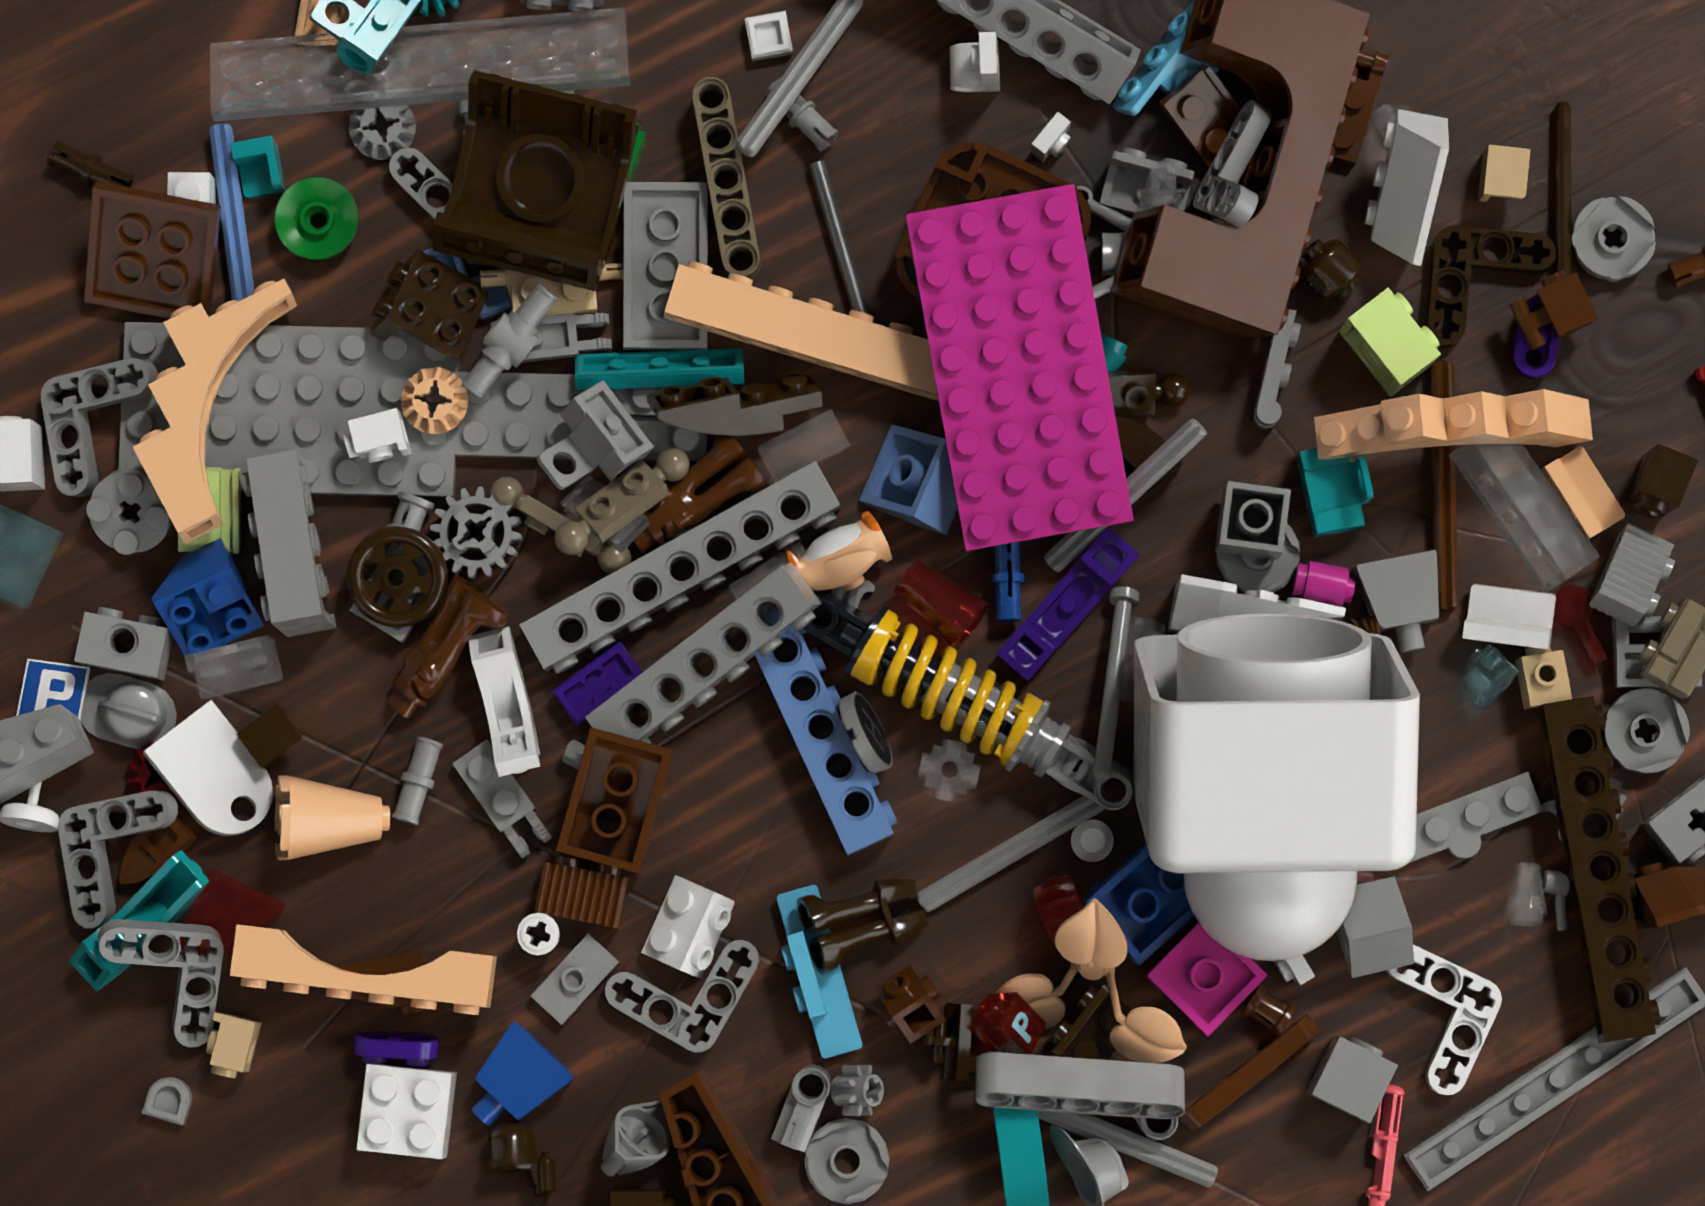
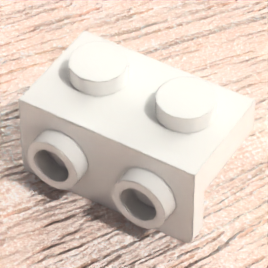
[641,875,734,978]

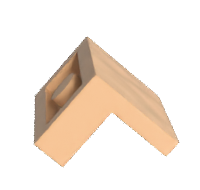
[1538,446,1625,543]

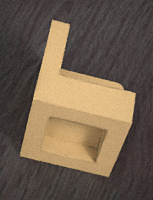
[1478,145,1531,202]

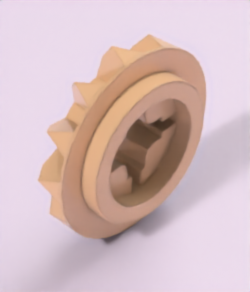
[400,367,468,434]

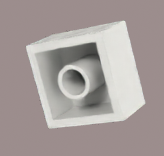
[357,1064,457,1159]

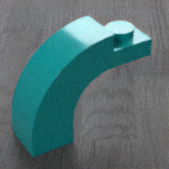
[992,1107,1049,1206]

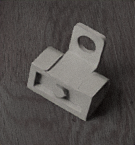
[537,380,654,490]

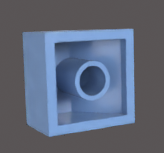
[859,424,958,535]

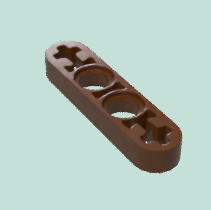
[1178,1014,1321,1133]

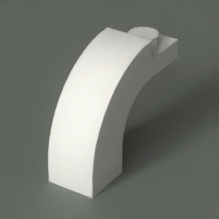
[469,626,540,777]

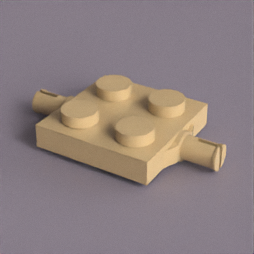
[480,262,623,316]

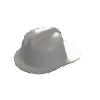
[80,673,177,749]
[1049,1124,1129,1206]

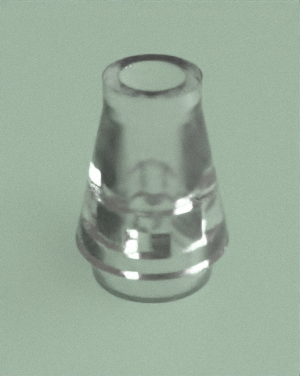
[1505,863,1548,927]

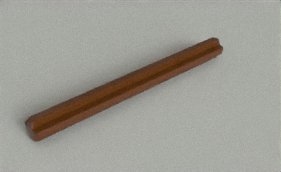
[1430,361,1458,611]

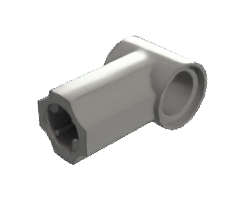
[771,1064,832,1152]

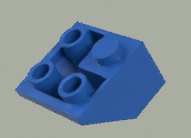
[152,538,264,662]

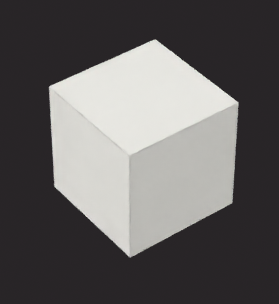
[0,416,45,492]

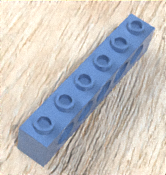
[744,607,898,856]

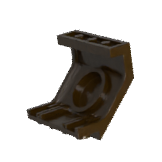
[433,70,640,291]

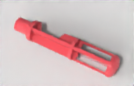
[1365,1084,1405,1206]

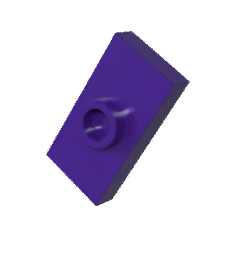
[552,642,643,726]

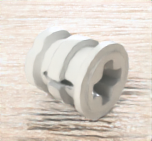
[517,913,560,955]

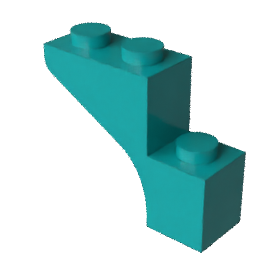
[69,850,210,992]

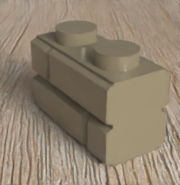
[1638,598,1705,699]

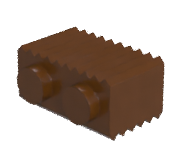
[534,855,630,929]

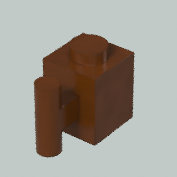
[1510,270,1598,351]

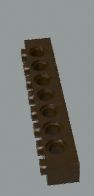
[1537,696,1660,1043]

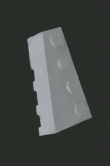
[242,449,337,637]
[0,704,94,804]

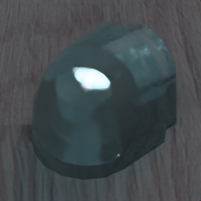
[1462,644,1520,707]

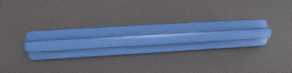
[209,124,254,302]

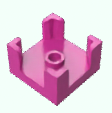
[1144,921,1268,1036]

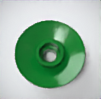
[275,177,359,260]

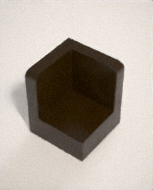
[236,704,302,770]

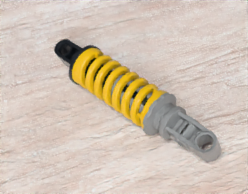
[803,592,1134,810]

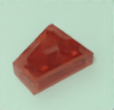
[179,868,287,956]

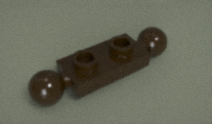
[1108,369,1191,416]

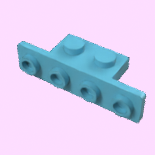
[1112,0,1219,116]
[777,885,862,1058]

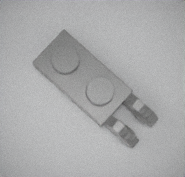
[491,313,612,363]
[452,739,552,858]

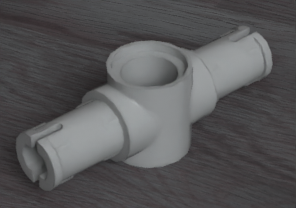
[462,282,558,398]

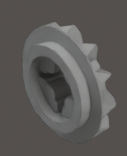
[349,93,416,160]

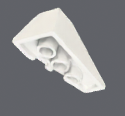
[1167,575,1346,635]

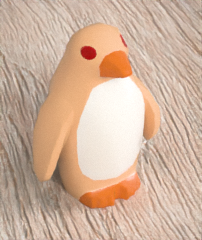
[786,511,893,591]

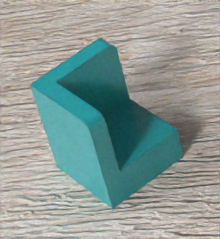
[230,135,286,199]

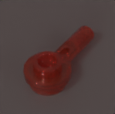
[1554,584,1608,666]

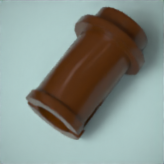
[1667,246,1705,288]

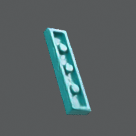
[575,348,744,391]

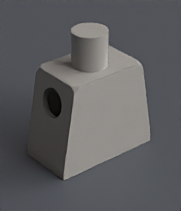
[1352,550,1439,653]

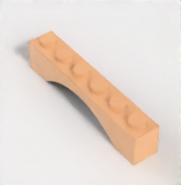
[230,924,497,1015]

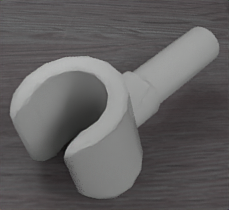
[1542,870,1570,931]

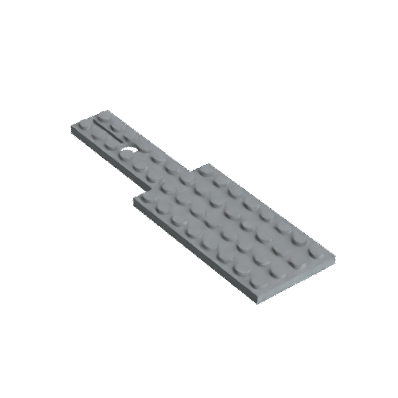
[118,322,708,498]

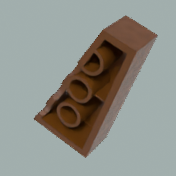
[659,1068,782,1206]

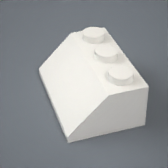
[1364,109,1449,266]

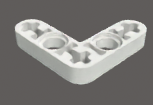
[1386,945,1502,1095]

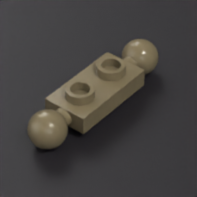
[554,448,690,555]
[490,476,631,574]

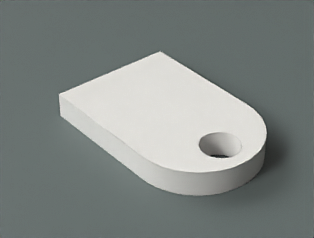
[143,700,273,836]

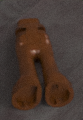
[624,435,770,553]
[387,574,510,719]

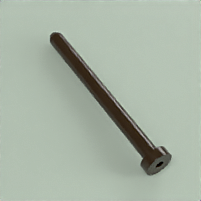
[1554,102,1572,276]

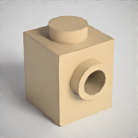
[1515,646,1572,710]

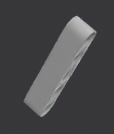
[975,1052,1185,1119]

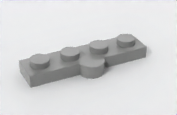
[1383,772,1543,872]

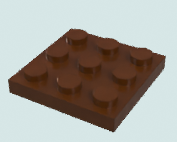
[84,181,221,319]

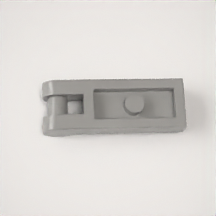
[1253,309,1301,430]

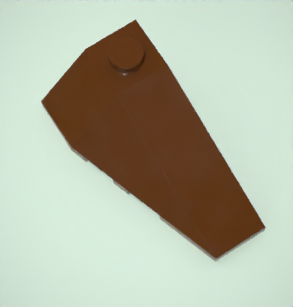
[1632,862,1705,929]

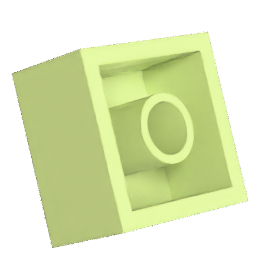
[1339,288,1441,397]

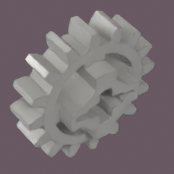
[430,486,523,579]

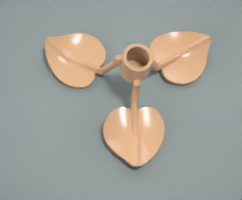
[992,898,1187,1063]

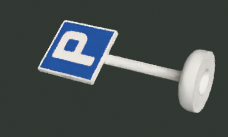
[0,659,91,832]

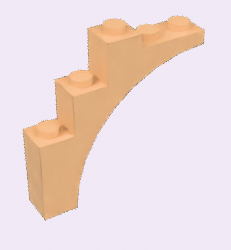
[133,279,297,544]
[1314,389,1593,460]

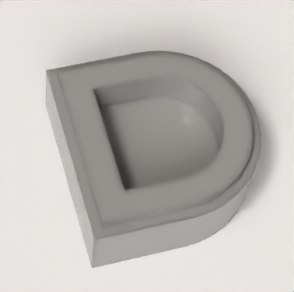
[142,1077,192,1125]

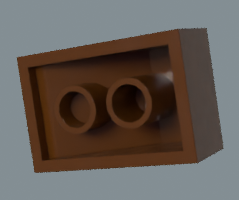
[556,727,673,874]

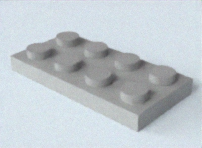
[623,182,708,350]

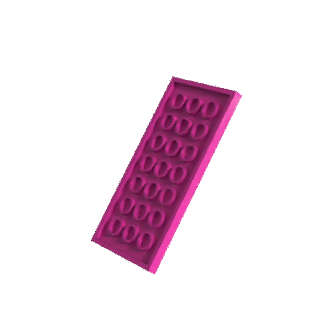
[906,184,1134,551]

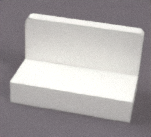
[1462,584,1556,649]

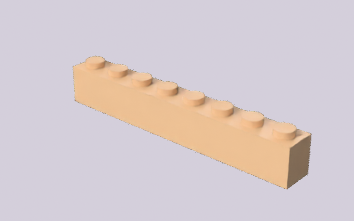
[663,261,939,401]

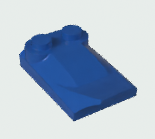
[1082,843,1194,966]

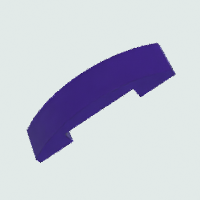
[996,527,1140,681]

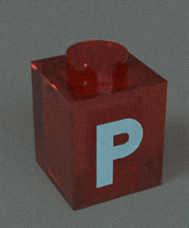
[969,992,1046,1055]

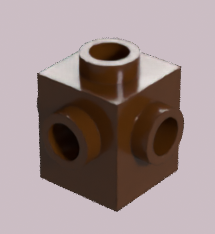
[875,965,946,1044]

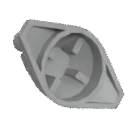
[601,1100,672,1176]

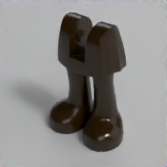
[797,879,928,975]

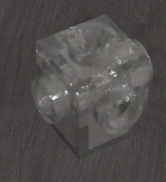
[918,739,981,803]

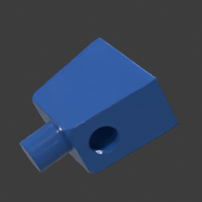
[471,1021,576,1127]

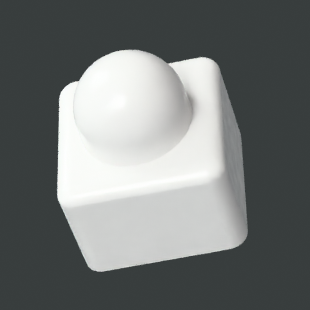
[1133,614,1420,961]

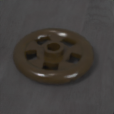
[347,526,448,628]

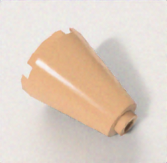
[275,775,390,860]

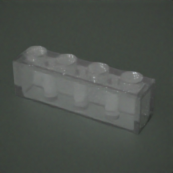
[1449,444,1600,593]

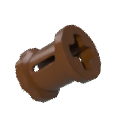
[1240,983,1297,1038]

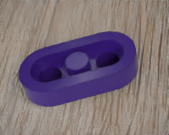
[1512,295,1559,379]
[353,1031,439,1066]

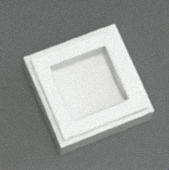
[745,11,793,62]

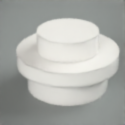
[1071,820,1113,862]

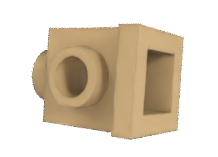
[206,1012,262,1078]

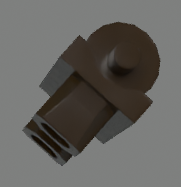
[920,1003,991,1082]

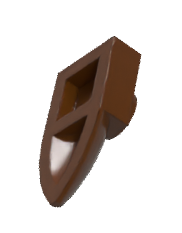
[119,808,197,884]

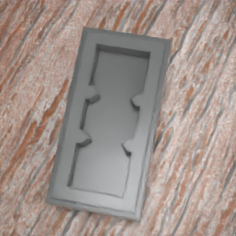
[531,933,620,1025]

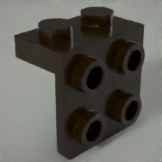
[370,249,489,359]

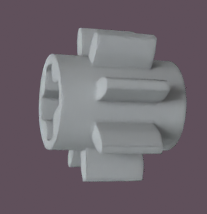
[831,1065,884,1116]

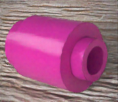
[1291,561,1356,607]

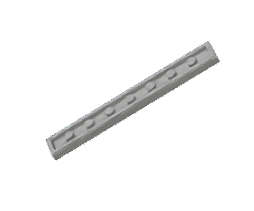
[1403,967,1705,1191]

